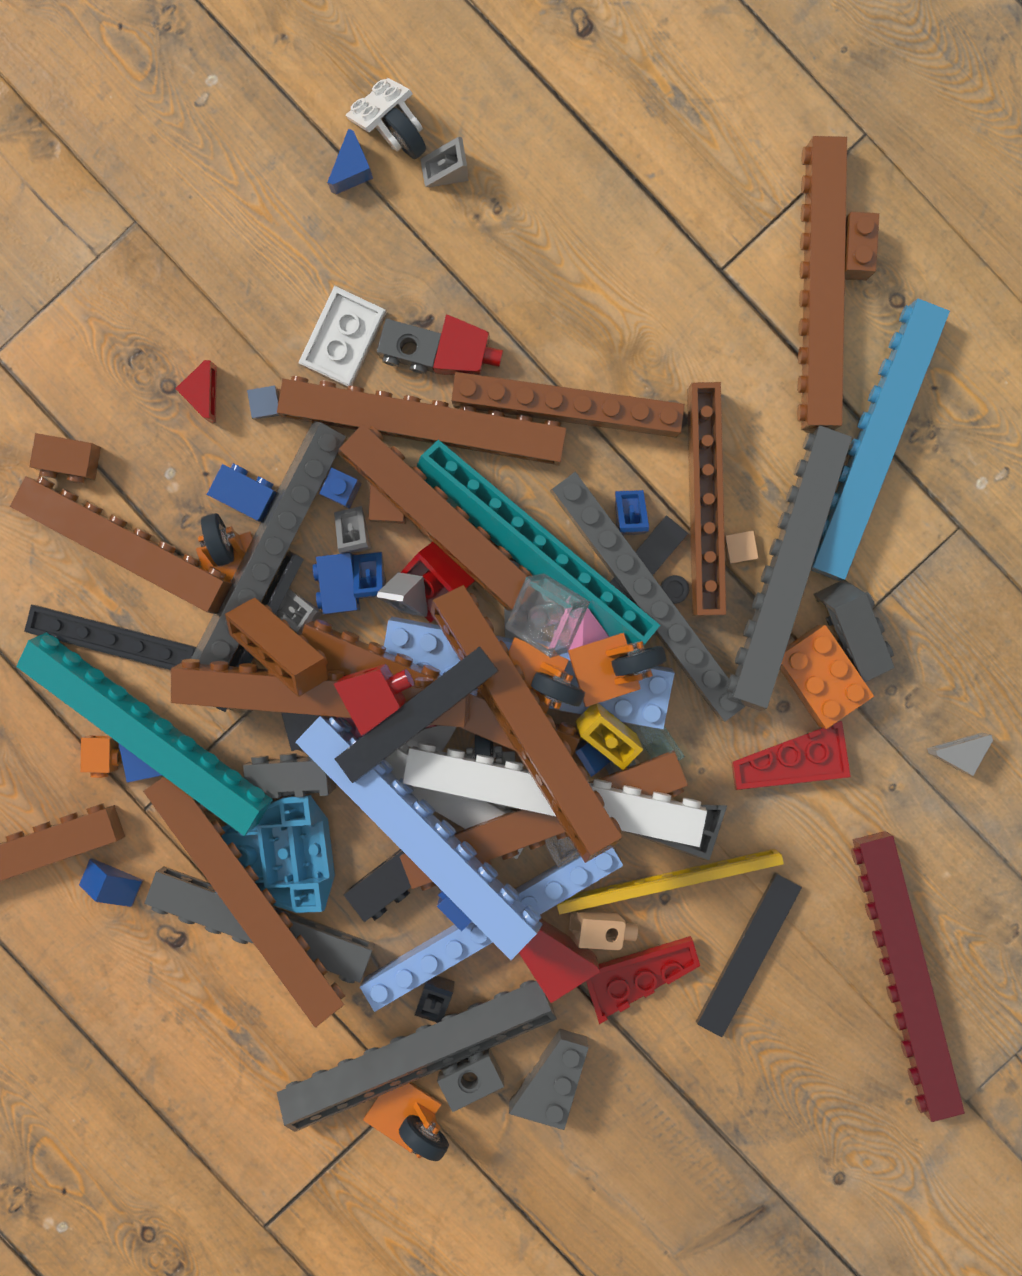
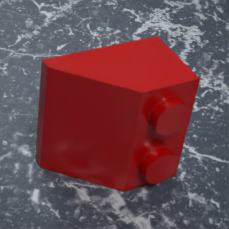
[400,541,475,623]

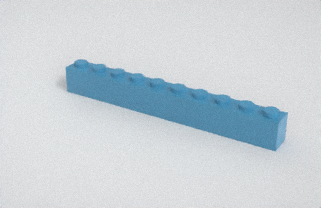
[811,299,950,581]

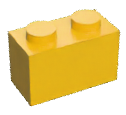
[575,703,643,770]

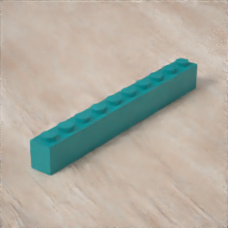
[416,440,661,654]
[16,633,273,836]

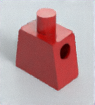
[433,314,503,375]
[334,664,414,736]

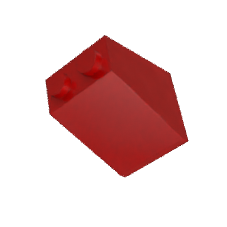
[519,918,600,1003]

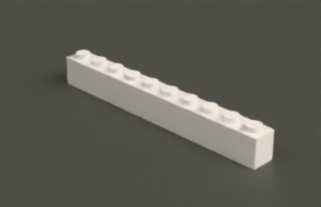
[402,742,707,847]

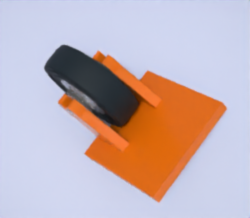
[196,513,253,582]
[567,633,667,707]
[509,637,585,714]
[363,1082,449,1161]

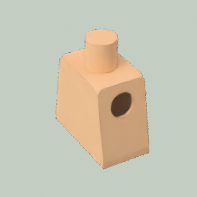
[567,908,638,950]

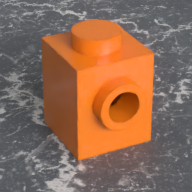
[80,735,122,778]

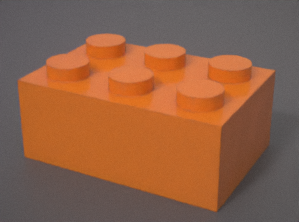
[780,625,874,729]

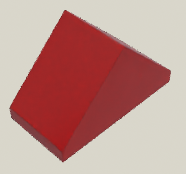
[175,360,217,423]

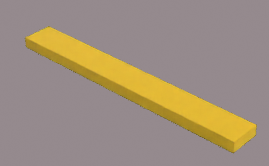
[557,849,784,915]

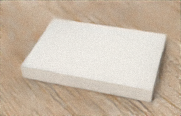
[298,286,387,387]

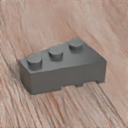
[814,580,895,682]
[243,753,336,798]
[625,805,727,860]
[509,1029,589,1130]

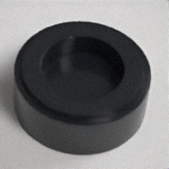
[660,575,689,604]

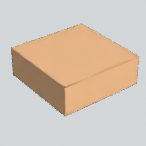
[724,531,759,564]

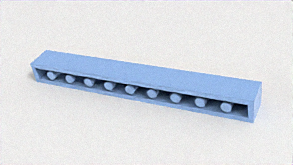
[360,847,623,1012]

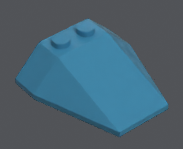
[221,795,335,913]

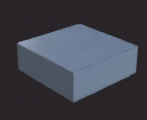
[247,385,279,420]

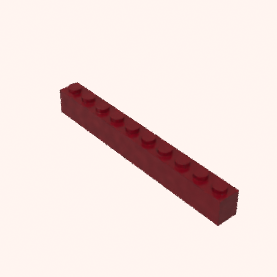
[851,831,965,1122]

